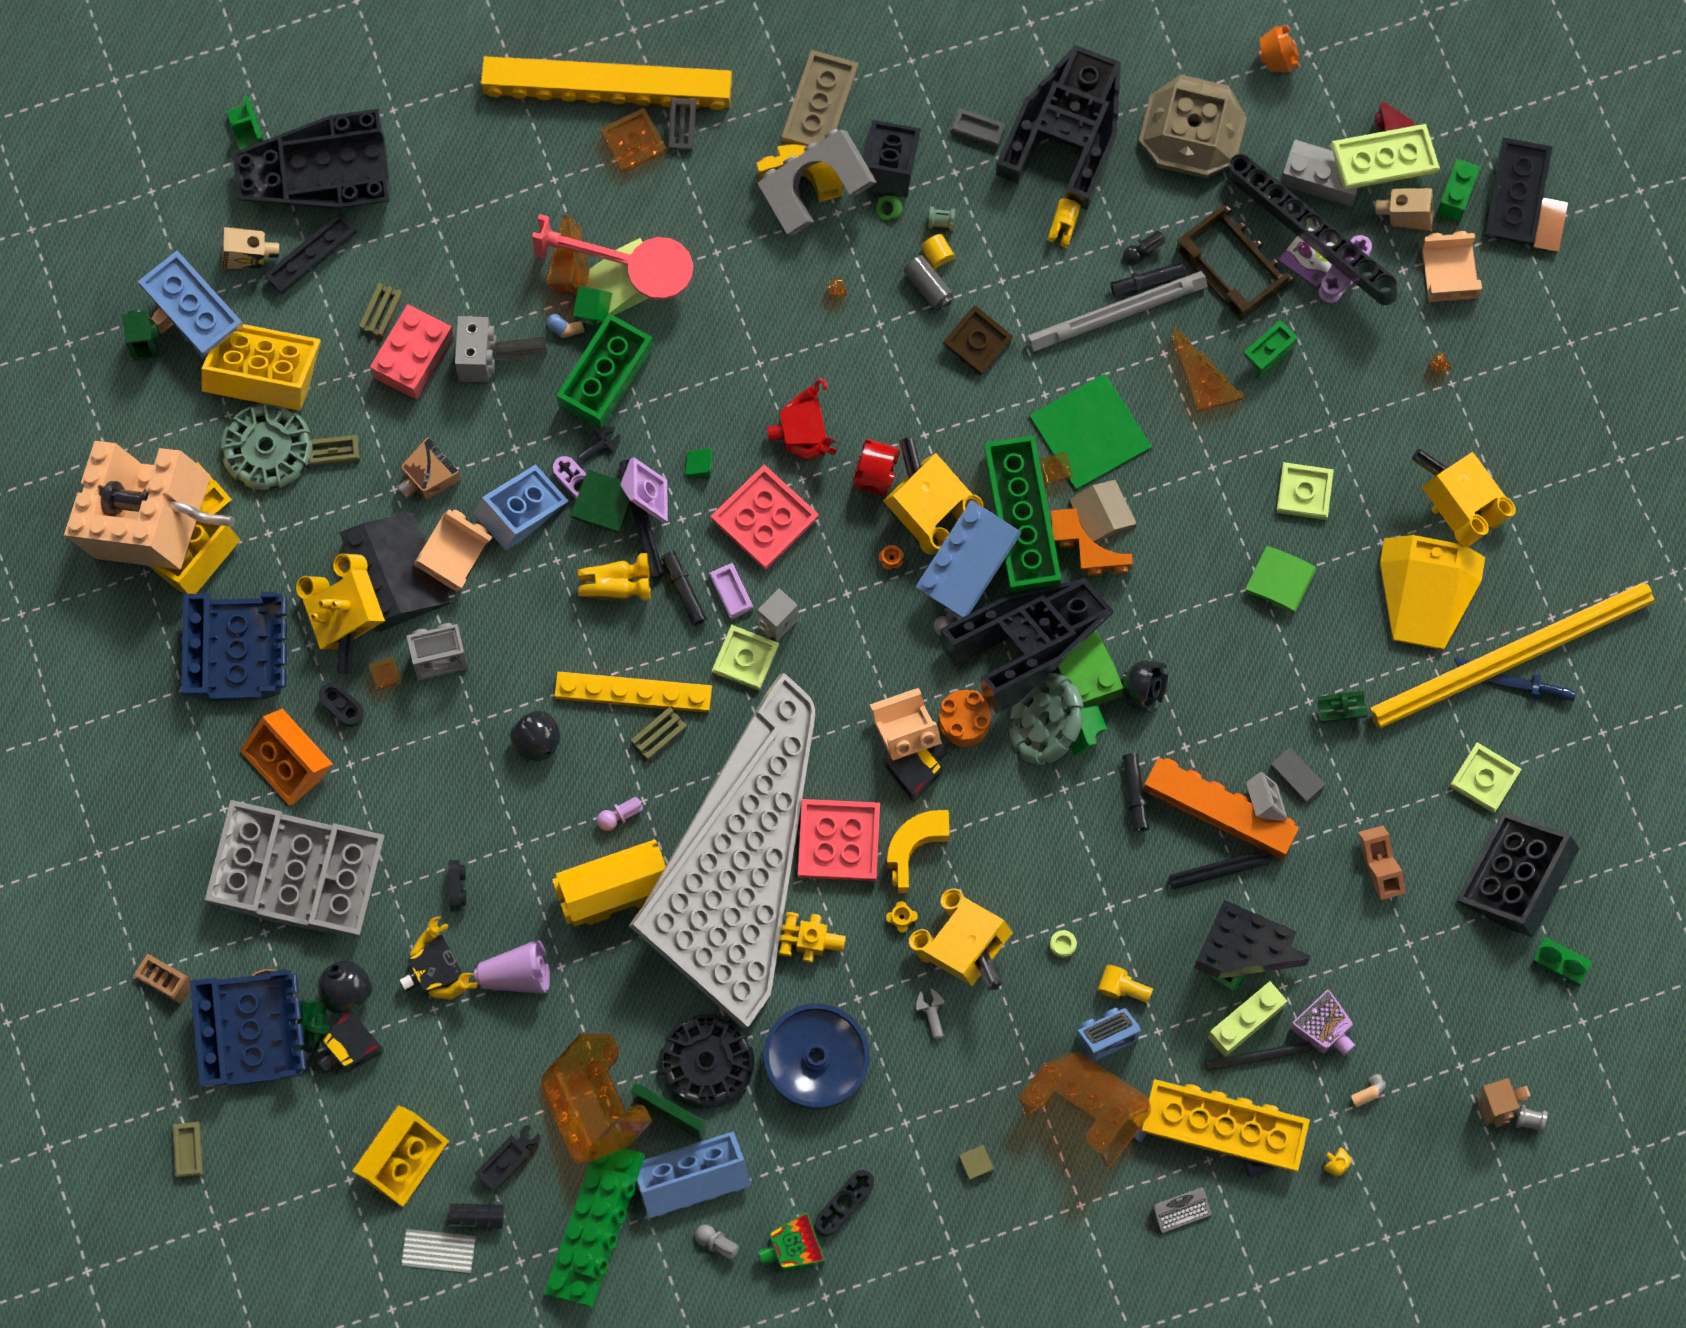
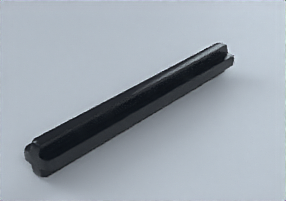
[619,459,664,579]

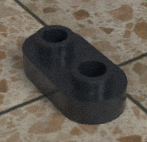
[319,682,364,727]
[449,859,467,912]

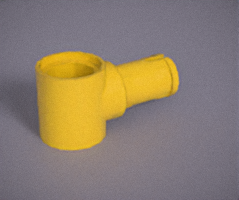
[1097,965,1153,1003]

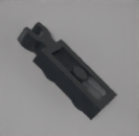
[474,1125,541,1193]

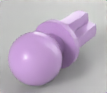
[597,797,643,831]

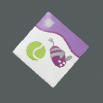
[1279,228,1334,287]

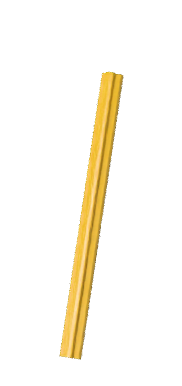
[1370,582,1655,729]

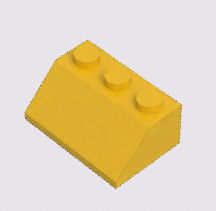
[149,508,240,594]
[352,1105,449,1207]

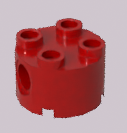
[852,439,900,496]

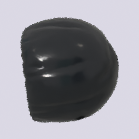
[510,711,561,761]

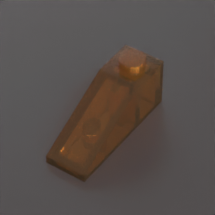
[546,215,590,294]

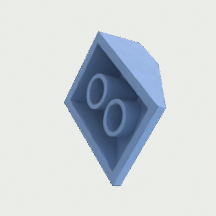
[473,464,569,551]

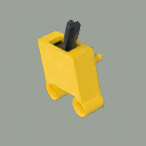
[883,437,984,555]
[909,889,1013,991]

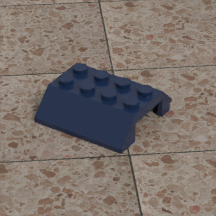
[181,592,287,701]
[190,969,307,1087]

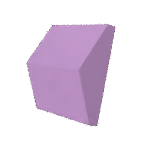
[620,457,668,523]

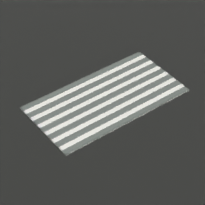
[401,1229,476,1273]

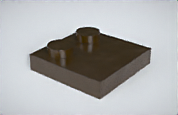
[942,305,1013,376]

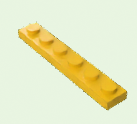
[555,672,712,713]

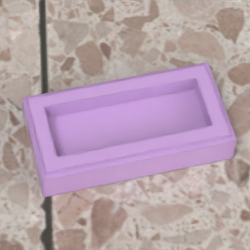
[709,563,754,620]

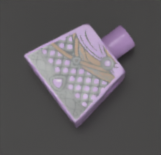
[1290,990,1355,1056]

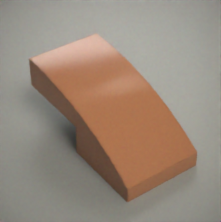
[1533,198,1568,252]

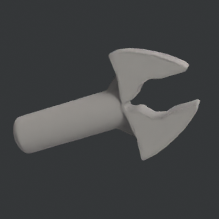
[916,989,945,1039]

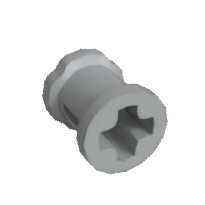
[1515,1104,1548,1134]

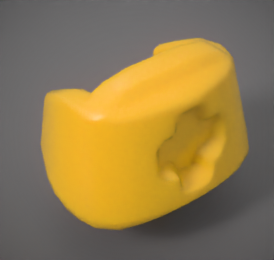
[1324,1148,1351,1177]

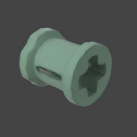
[928,206,955,231]

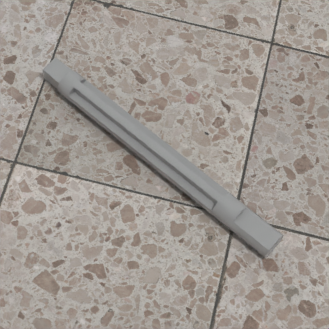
[1027,271,1208,352]

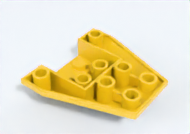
[1380,535,1485,650]

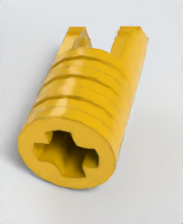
[1047,199,1081,248]

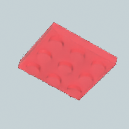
[711,465,819,570]
[798,799,880,881]

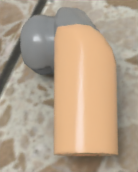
[1351,1074,1386,1107]

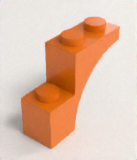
[1051,508,1134,577]

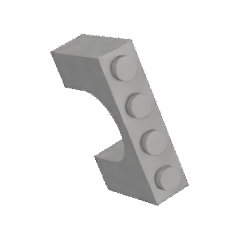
[758,129,877,235]

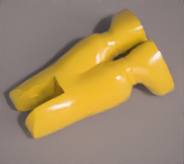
[577,553,650,601]

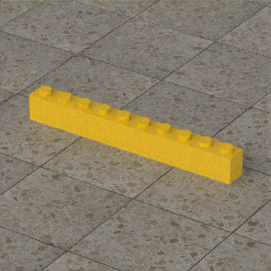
[481,56,732,110]

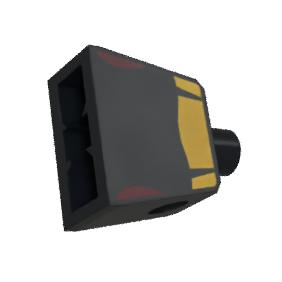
[883,742,949,803]
[316,1011,384,1073]

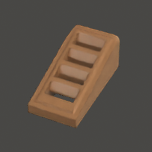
[133,953,191,1004]

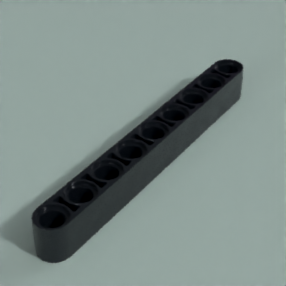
[1229,154,1398,306]

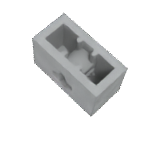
[758,588,798,641]

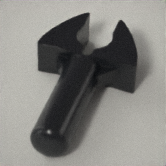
[577,427,621,464]

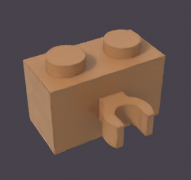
[1476,1078,1531,1128]

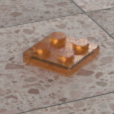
[600,108,667,174]

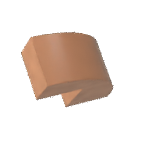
[1358,826,1406,900]

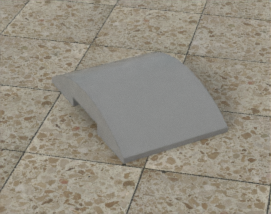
[205,800,385,936]

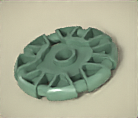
[221,403,312,490]
[1010,673,1083,765]

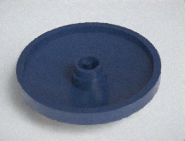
[763,1003,870,1109]

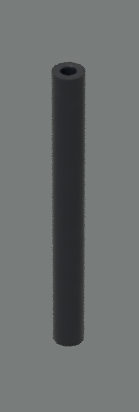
[1205,1041,1311,1071]

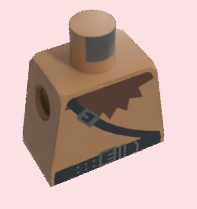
[396,437,461,500]

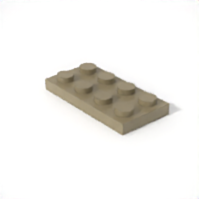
[782,50,858,146]

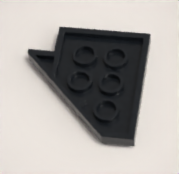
[1194,900,1311,978]

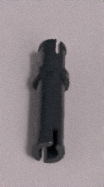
[1110,261,1186,297]
[661,551,707,626]
[1122,753,1150,832]

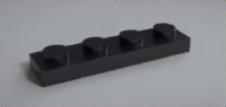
[264,211,358,295]

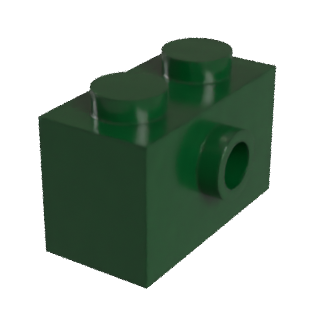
[122,310,159,361]

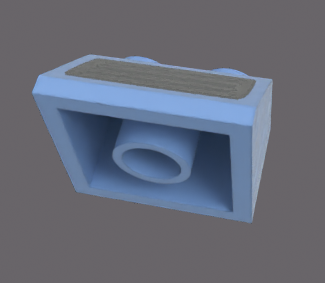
[1076,1008,1141,1064]

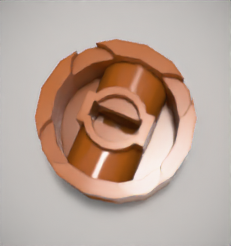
[939,690,991,748]

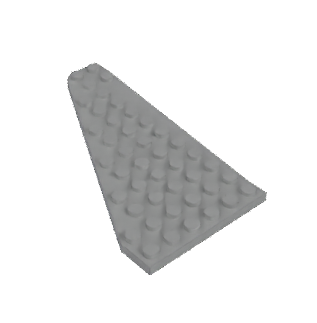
[629,673,815,1028]

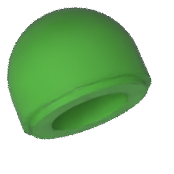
[876,195,903,221]

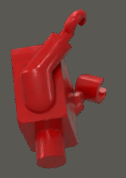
[766,378,837,460]

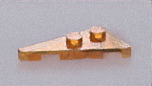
[1171,328,1244,413]

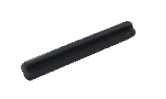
[1168,850,1270,889]

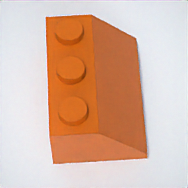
[239,709,333,806]

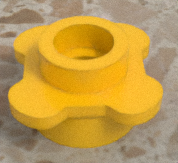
[886,901,918,933]

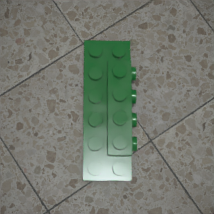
[544,1142,646,1308]

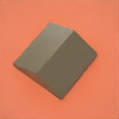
[1069,480,1137,543]

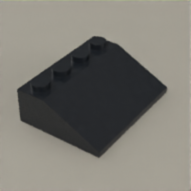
[339,512,451,632]
[1456,812,1579,938]

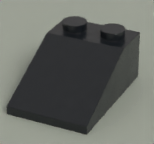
[863,120,921,198]

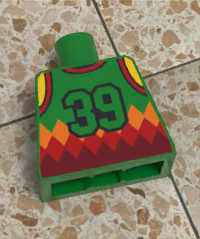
[758,1212,825,1272]

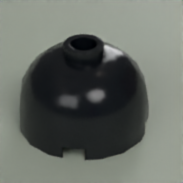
[1121,660,1168,713]
[318,960,373,1014]

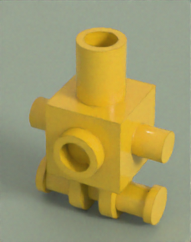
[778,912,846,963]

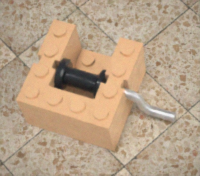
[64,441,235,570]

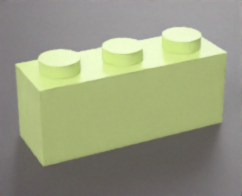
[1208,981,1287,1057]

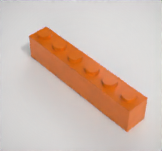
[1143,757,1299,860]

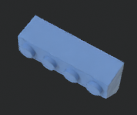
[916,500,1022,617]
[637,1131,752,1218]

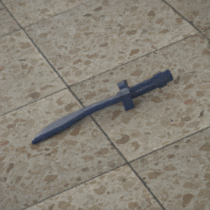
[1454,657,1577,702]

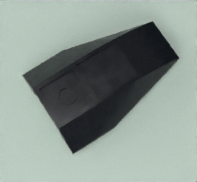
[233,108,391,209]

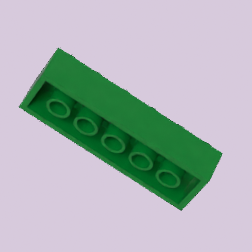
[983,435,1061,595]

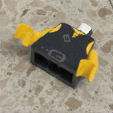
[399,916,477,1000]

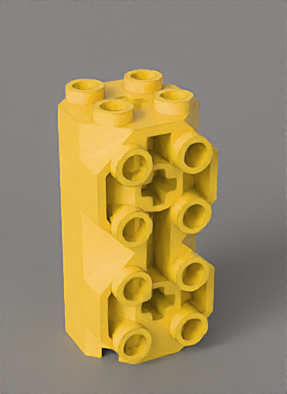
[552,839,666,927]

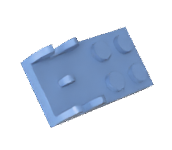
[138,251,243,359]

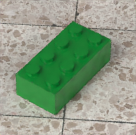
[556,314,654,429]

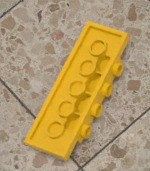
[1141,1079,1310,1173]

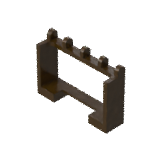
[1176,204,1295,321]

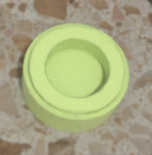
[1050,930,1077,958]

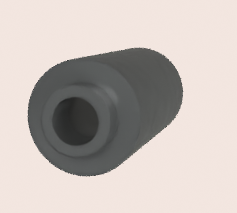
[903,255,954,310]

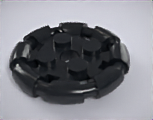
[659,1014,754,1109]

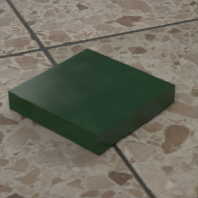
[570,470,631,534]

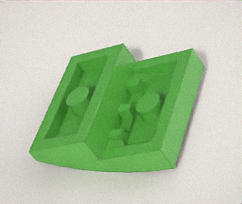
[1245,546,1317,612]

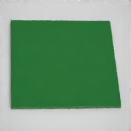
[1029,374,1152,490]

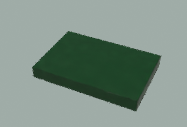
[631,1082,706,1140]

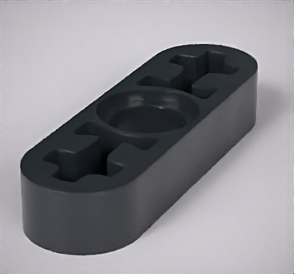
[815,1170,874,1236]

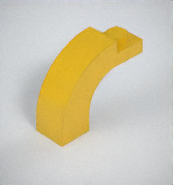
[756,145,843,202]
[887,810,949,894]

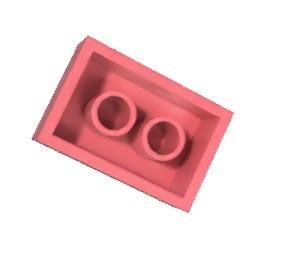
[370,304,454,400]

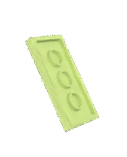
[1330,124,1440,190]

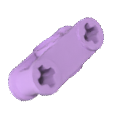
[1319,235,1372,303]

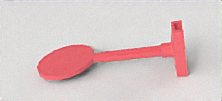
[532,214,693,300]

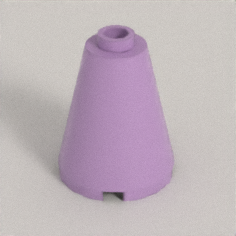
[474,941,550,993]

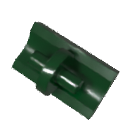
[1317,691,1368,723]
[298,1000,330,1048]

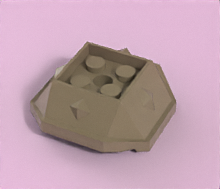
[1138,75,1247,179]

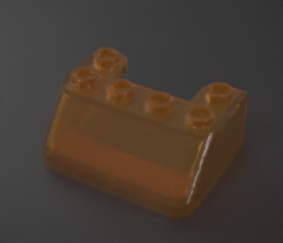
[541,1033,652,1163]
[1018,1052,1152,1168]

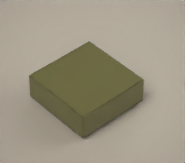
[959,1145,994,1181]

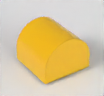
[921,234,955,269]

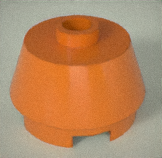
[1258,25,1301,73]

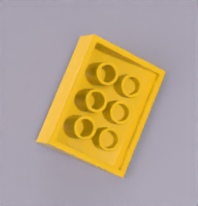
[202,324,321,411]

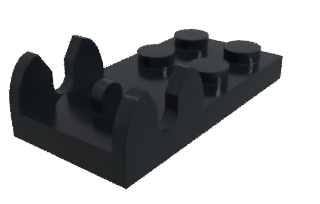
[1484,137,1553,245]

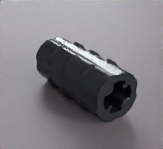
[449,1203,504,1229]

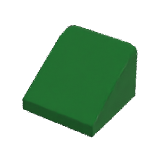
[685,448,713,478]

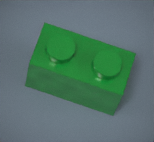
[1437,159,1480,222]

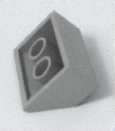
[1281,140,1358,207]

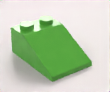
[1055,630,1123,708]

